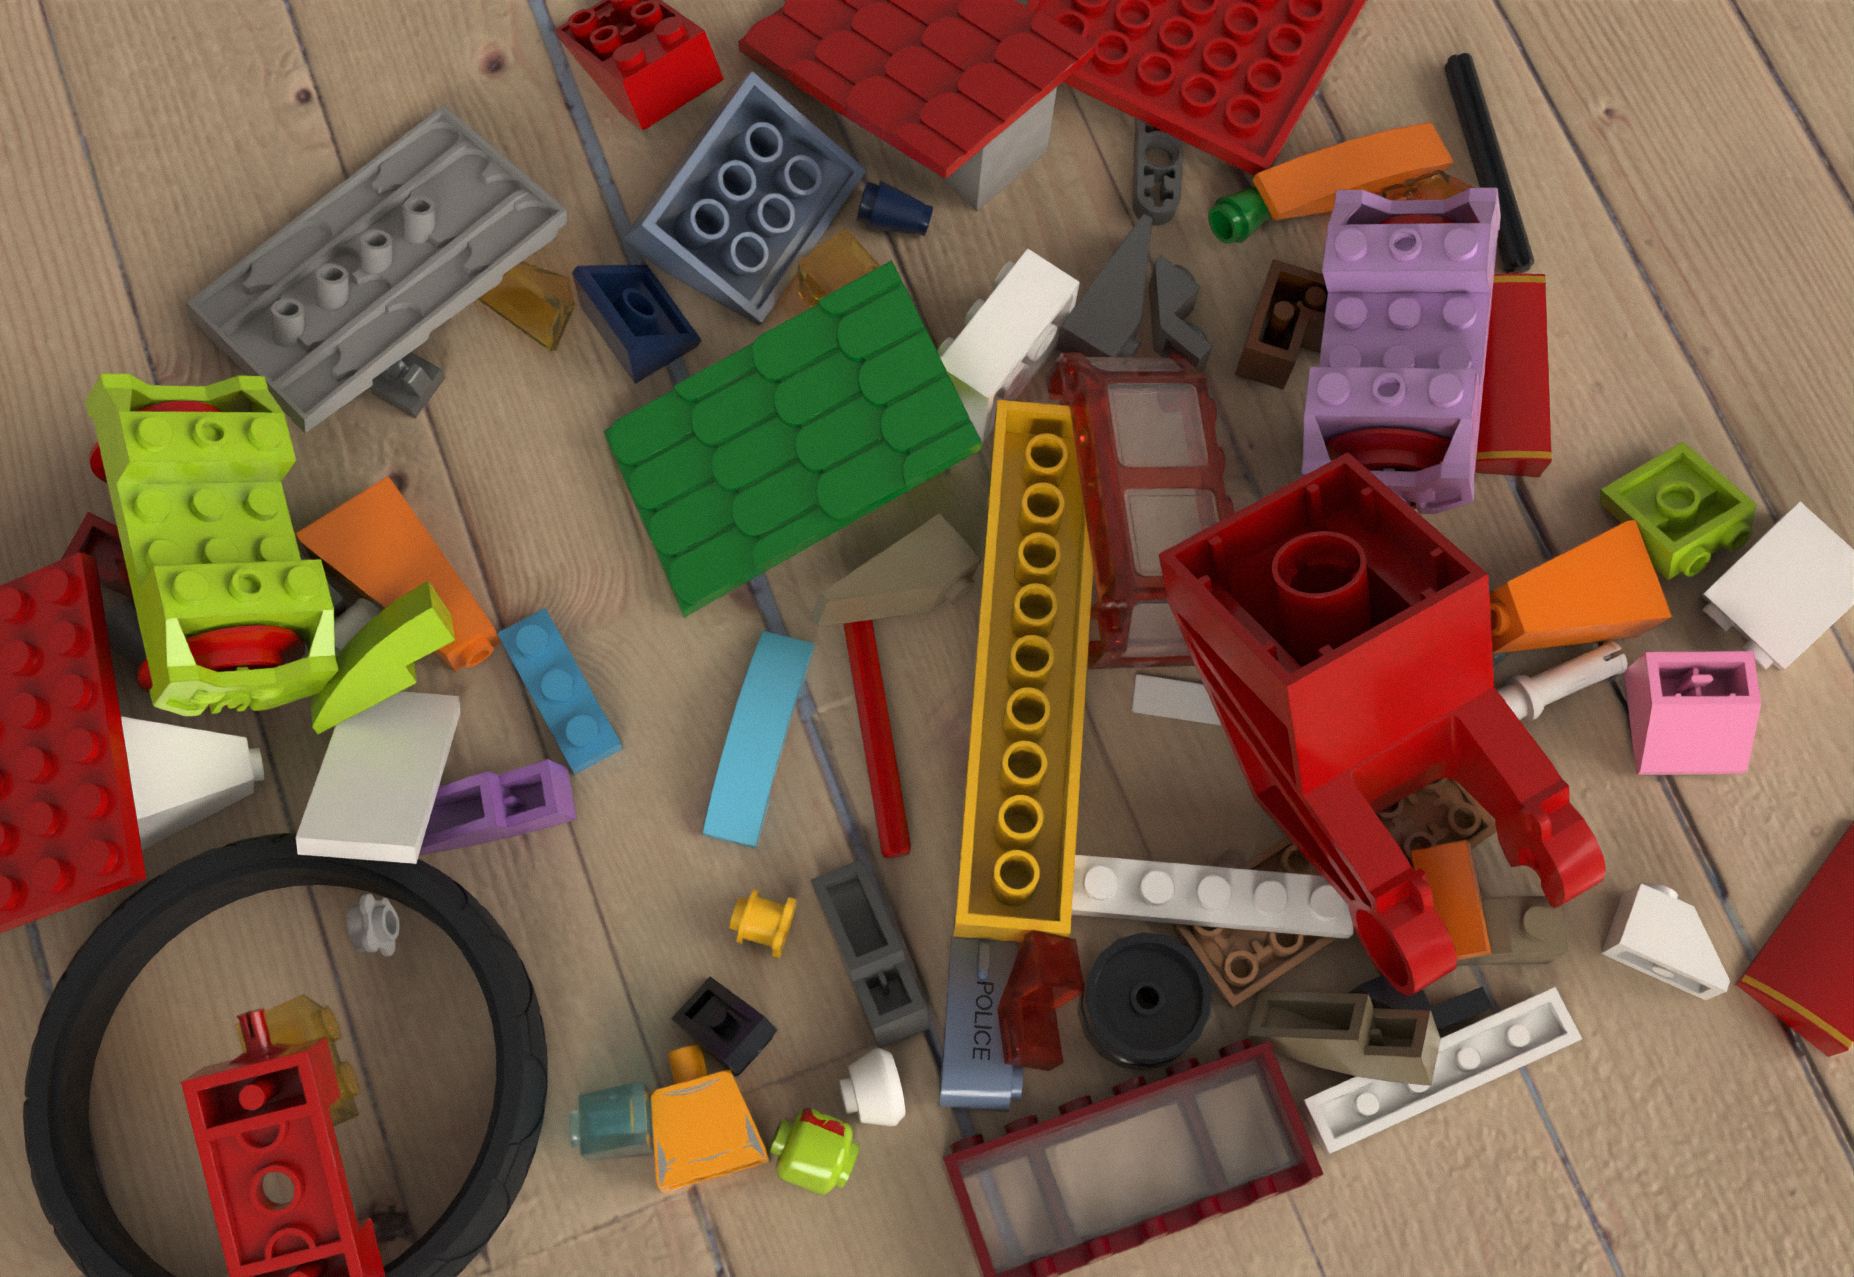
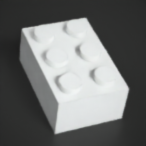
[937,249,1080,442]

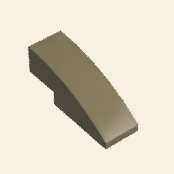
[1247,991,1440,1086]

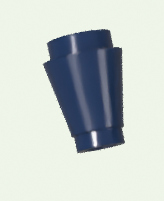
[856,180,933,236]

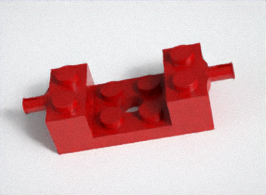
[181,1008,386,1277]

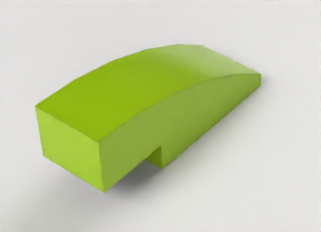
[311,581,455,734]

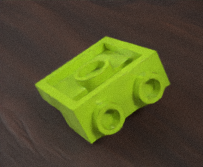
[1599,442,1757,580]

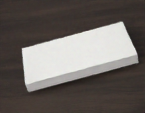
[296,691,460,864]

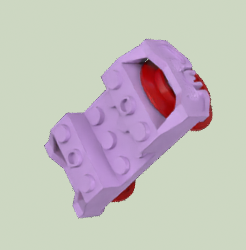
[1301,188,1501,514]

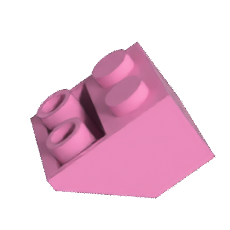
[1624,651,1761,775]

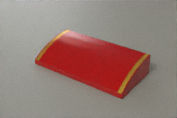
[1476,273,1552,477]
[1735,821,1854,1057]

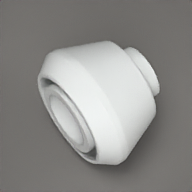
[839,1047,905,1127]

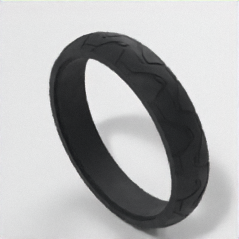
[23,832,548,1277]

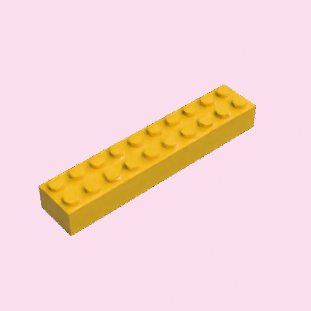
[953,400,1103,946]

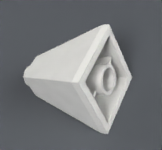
[121,716,264,850]

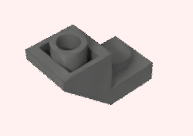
[1149,255,1213,382]

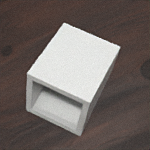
[1700,501,1854,670]

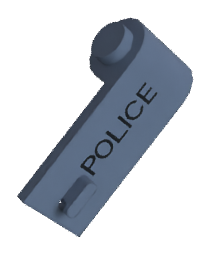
[939,936,1023,1112]

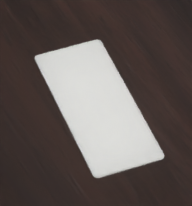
[1132,674,1222,726]

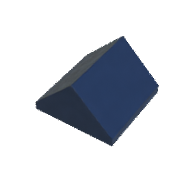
[572,265,702,384]

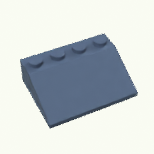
[622,71,867,325]

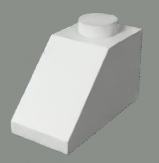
[1601,883,1730,1000]

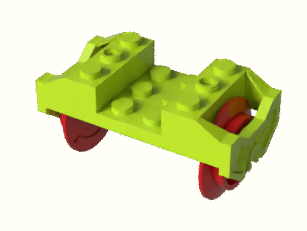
[85,373,339,717]

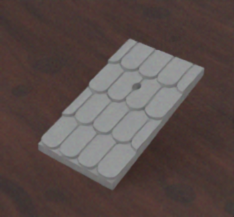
[186,105,567,433]

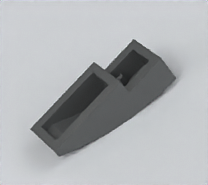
[811,859,931,1048]

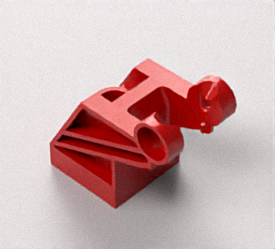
[1158,452,1606,996]

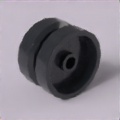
[1078,932,1213,1071]

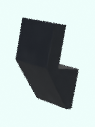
[1349,975,1492,1031]

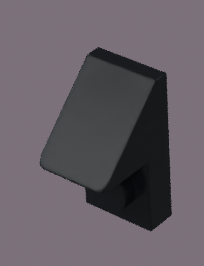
[671,976,777,1077]

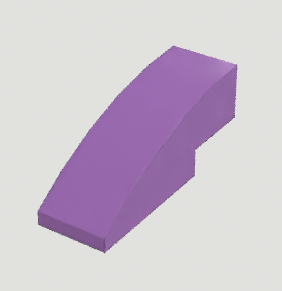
[419,759,577,855]

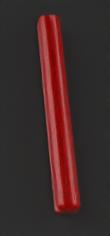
[843,620,911,858]

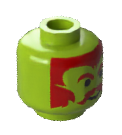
[768,1108,860,1195]

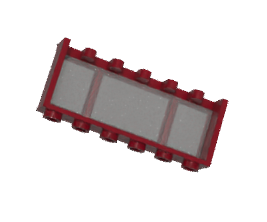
[942,1038,1324,1277]

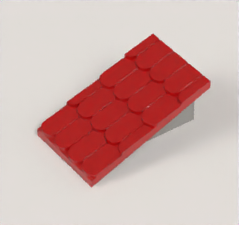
[738,0,1096,211]

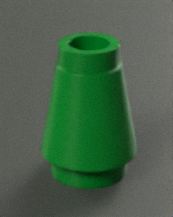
[1208,186,1271,244]

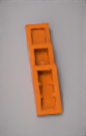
[1252,122,1454,221]

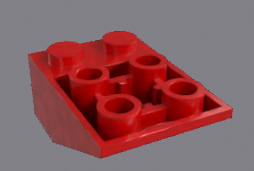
[554,0,724,131]

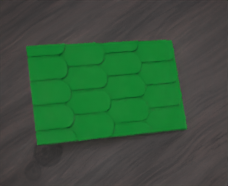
[604,260,982,618]

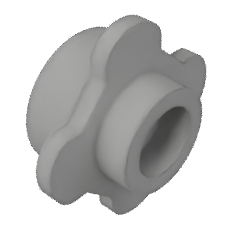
[347,893,400,956]

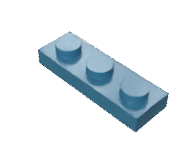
[497,608,623,775]

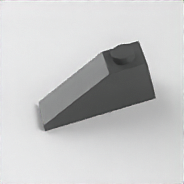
[1057,213,1153,381]

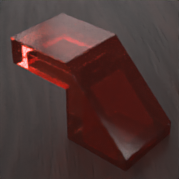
[997,930,1085,1071]

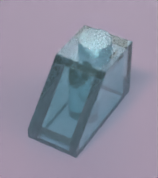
[569,1082,654,1161]

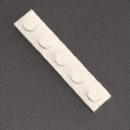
[1072,855,1353,939]
[1299,987,1582,1156]

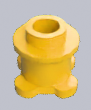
[729,889,797,959]

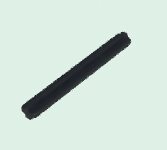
[1444,53,1535,273]

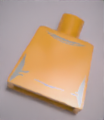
[651,1045,770,1193]

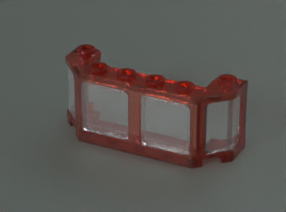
[1046,353,1234,670]

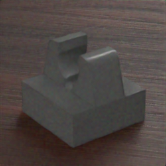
[370,352,445,418]

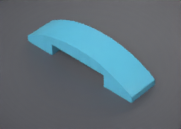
[703,631,815,849]

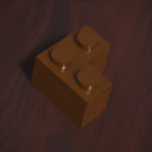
[1235,259,1328,390]

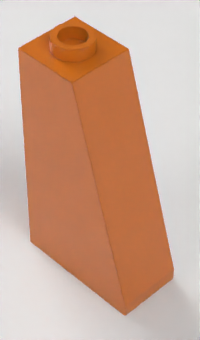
[295,476,501,672]
[1489,520,1672,654]

